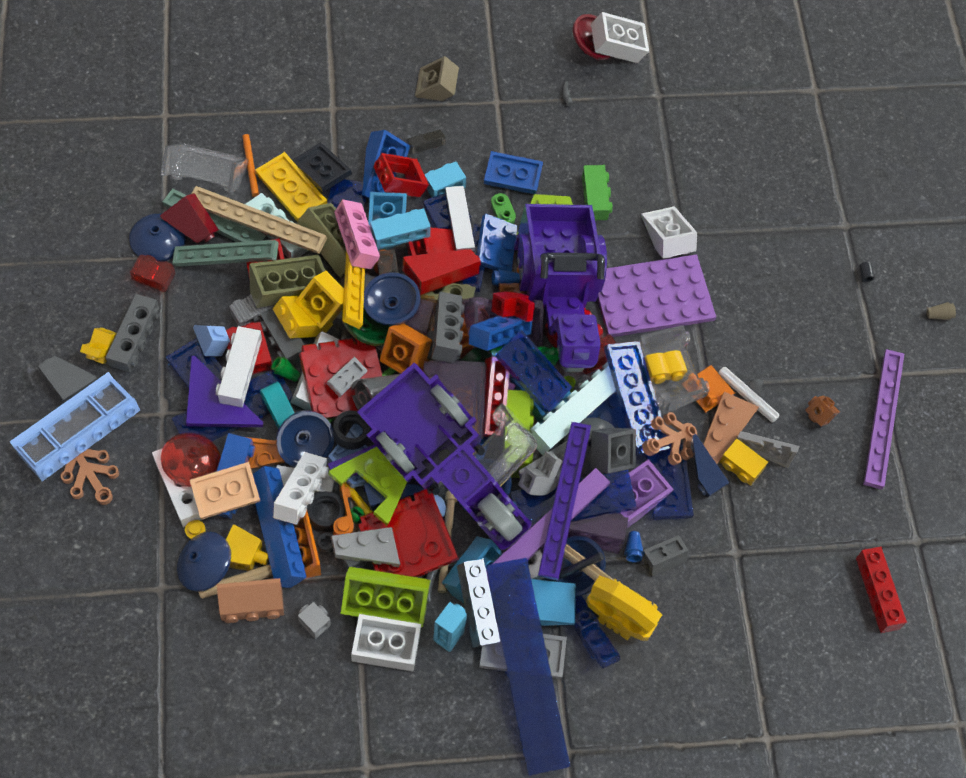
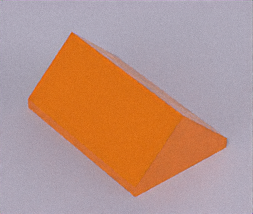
[293,510,321,579]

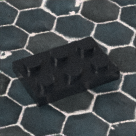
[292,142,352,192]

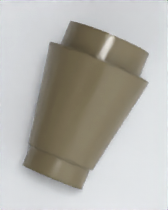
[927,302,956,320]

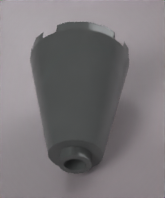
[351,374,399,410]

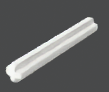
[719,367,779,423]

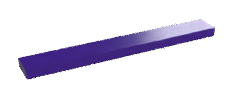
[538,422,591,580]

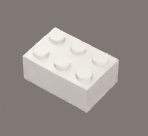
[591,12,649,63]
[351,614,421,672]

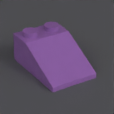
[600,460,673,530]

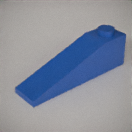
[362,130,410,200]

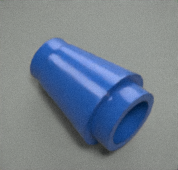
[491,269,520,287]
[624,531,644,562]

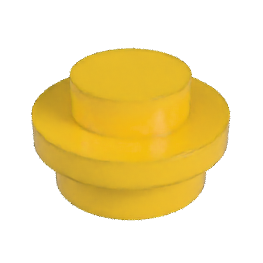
[185,520,206,539]

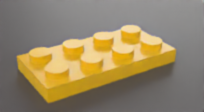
[255,152,327,221]

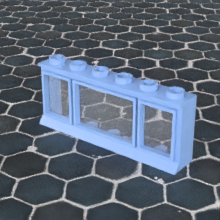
[10,372,140,481]

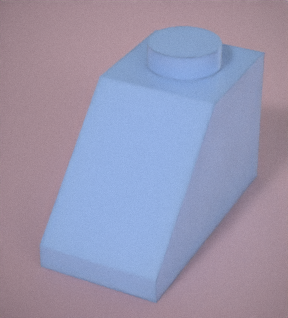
[193,325,230,356]

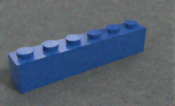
[253,466,307,588]

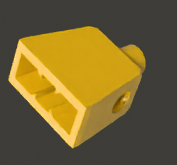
[226,524,269,571]

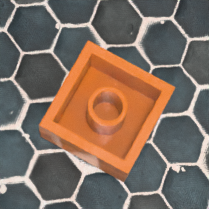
[379,323,432,373]

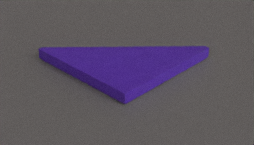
[186,356,263,427]

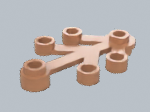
[642,412,697,465]
[61,449,119,505]

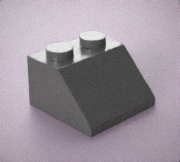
[591,428,636,474]

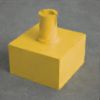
[295,271,344,329]

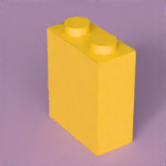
[273,296,333,338]

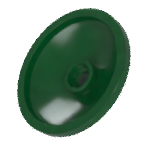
[342,305,391,346]

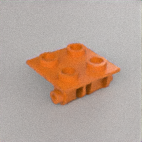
[682,365,735,413]

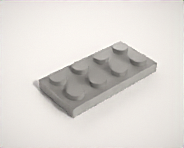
[479,627,567,679]

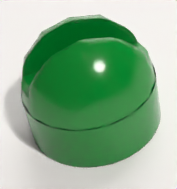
[350,506,365,524]

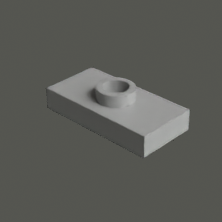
[326,357,368,397]

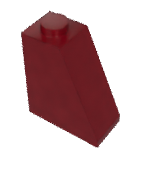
[160,193,219,243]

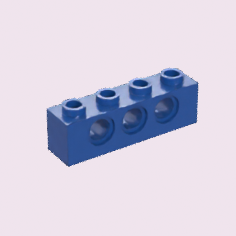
[469,316,533,351]

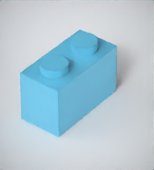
[425,161,466,201]

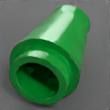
[271,356,300,382]

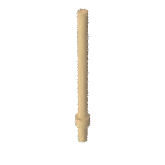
[438,490,457,593]

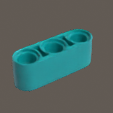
[260,382,294,429]

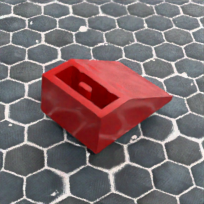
[405,228,456,256]

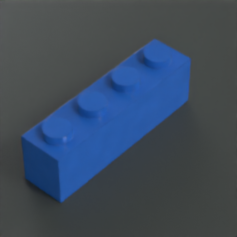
[217,433,255,519]

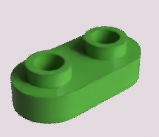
[491,193,516,224]

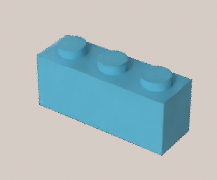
[370,208,431,250]
[433,602,467,652]

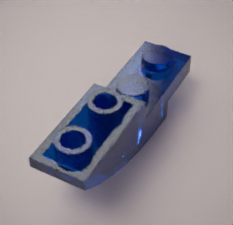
[573,596,620,669]

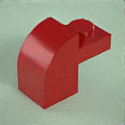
[491,292,535,322]

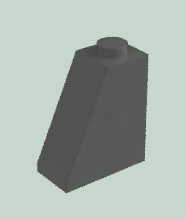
[38,356,98,403]

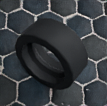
[333,411,370,450]
[307,491,345,532]

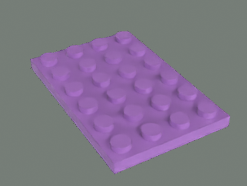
[597,255,716,338]

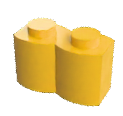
[642,350,687,384]

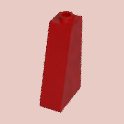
[402,249,481,295]

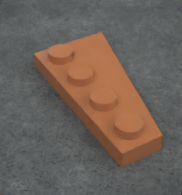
[703,392,759,464]

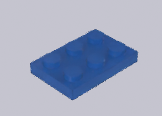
[484,151,543,194]
[477,213,517,272]

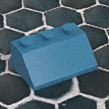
[368,192,407,251]
[442,537,503,603]

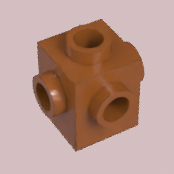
[805,396,840,427]

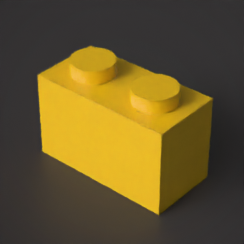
[720,439,768,486]

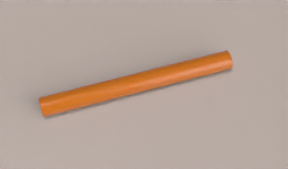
[242,134,259,197]

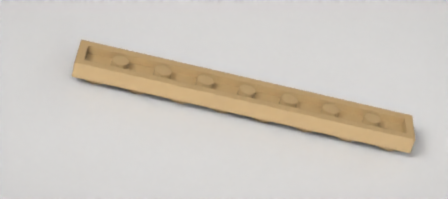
[192,186,327,254]

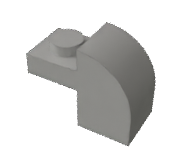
[518,451,562,496]

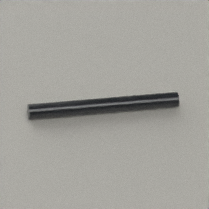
[540,552,604,582]

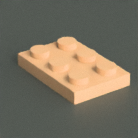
[190,462,260,520]

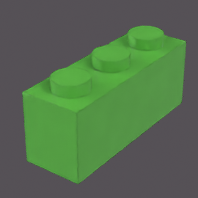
[582,165,613,220]

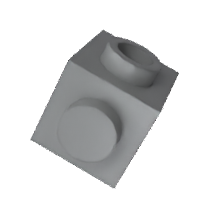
[298,602,331,639]

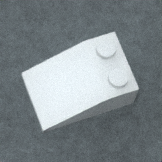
[641,207,697,258]

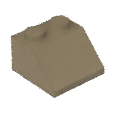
[415,56,459,101]

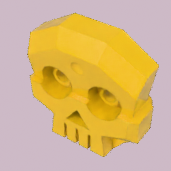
[586,575,662,641]

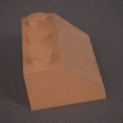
[217,578,284,623]

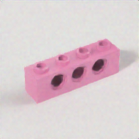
[334,199,380,269]

